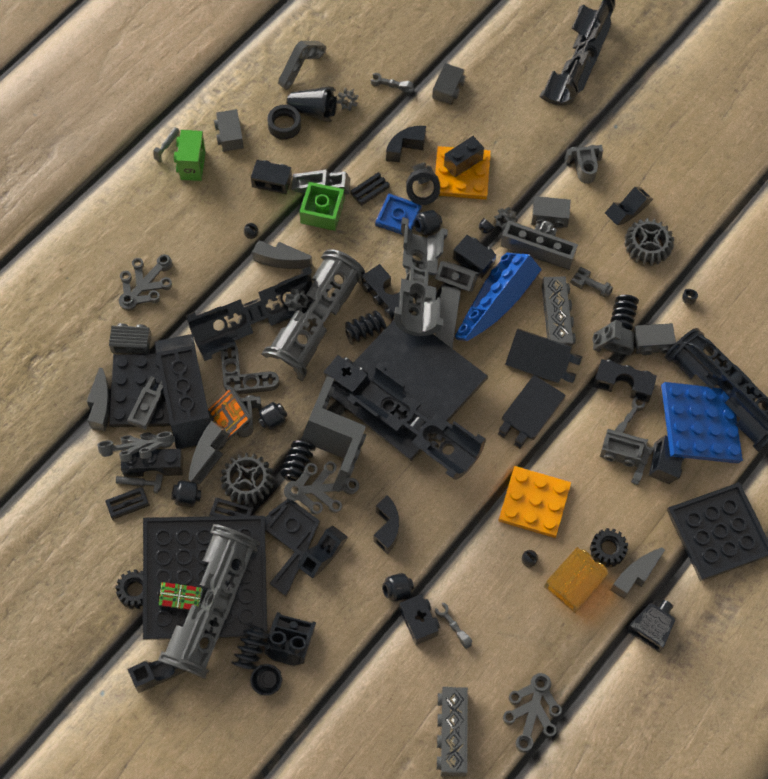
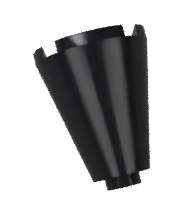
[287,86,337,122]

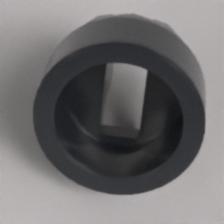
[479,218,494,234]
[244,223,259,239]
[682,289,698,305]
[521,550,538,567]

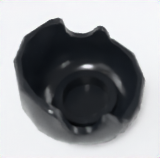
[250,664,283,696]

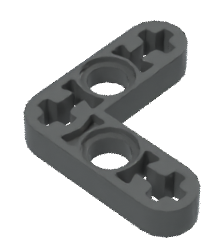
[278,41,327,90]
[221,345,279,394]

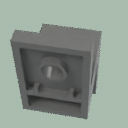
[300,376,367,492]

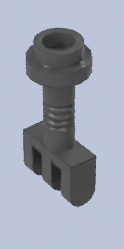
[570,267,613,297]

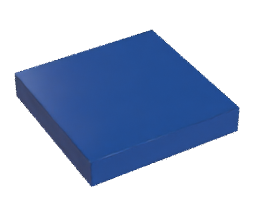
[375,193,422,235]

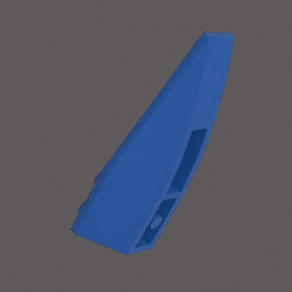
[454,253,542,341]

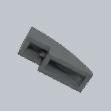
[292,170,351,195]
[252,240,312,269]
[87,367,110,432]
[188,421,230,485]
[611,547,665,599]

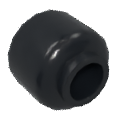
[414,210,442,235]
[258,402,288,431]
[171,480,201,508]
[382,573,414,602]

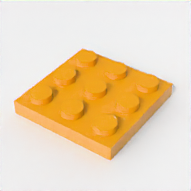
[435,146,491,200]
[498,466,571,538]

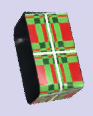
[159,582,204,612]

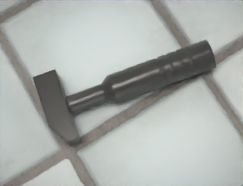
[153,127,180,162]
[116,474,163,494]

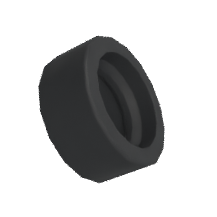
[267,105,301,140]
[406,169,440,205]

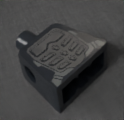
[627,600,675,653]

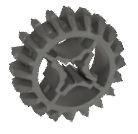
[624,218,674,266]
[220,452,274,506]

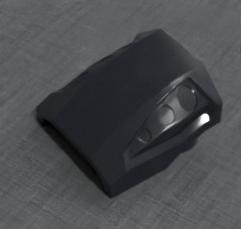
[264,612,316,666]

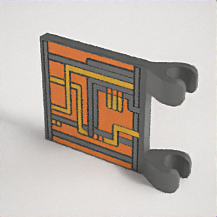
[208,387,253,450]

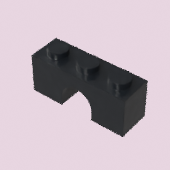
[361,264,413,320]
[593,359,657,403]
[121,449,183,477]
[127,660,186,693]

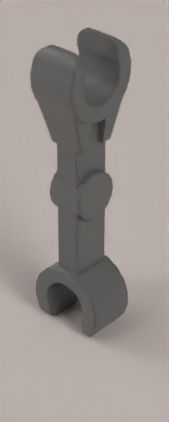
[371,73,414,94]
[615,397,645,433]
[631,439,656,485]
[435,603,472,649]

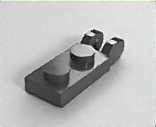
[127,377,164,430]

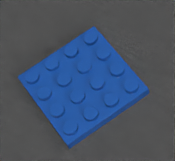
[661,382,743,464]

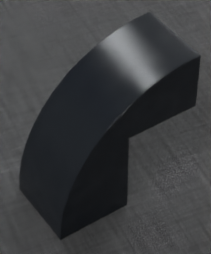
[386,126,426,163]
[605,186,653,225]
[373,495,399,555]
[297,525,348,579]

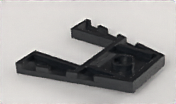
[265,499,321,597]

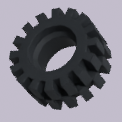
[590,528,628,567]
[115,569,143,609]

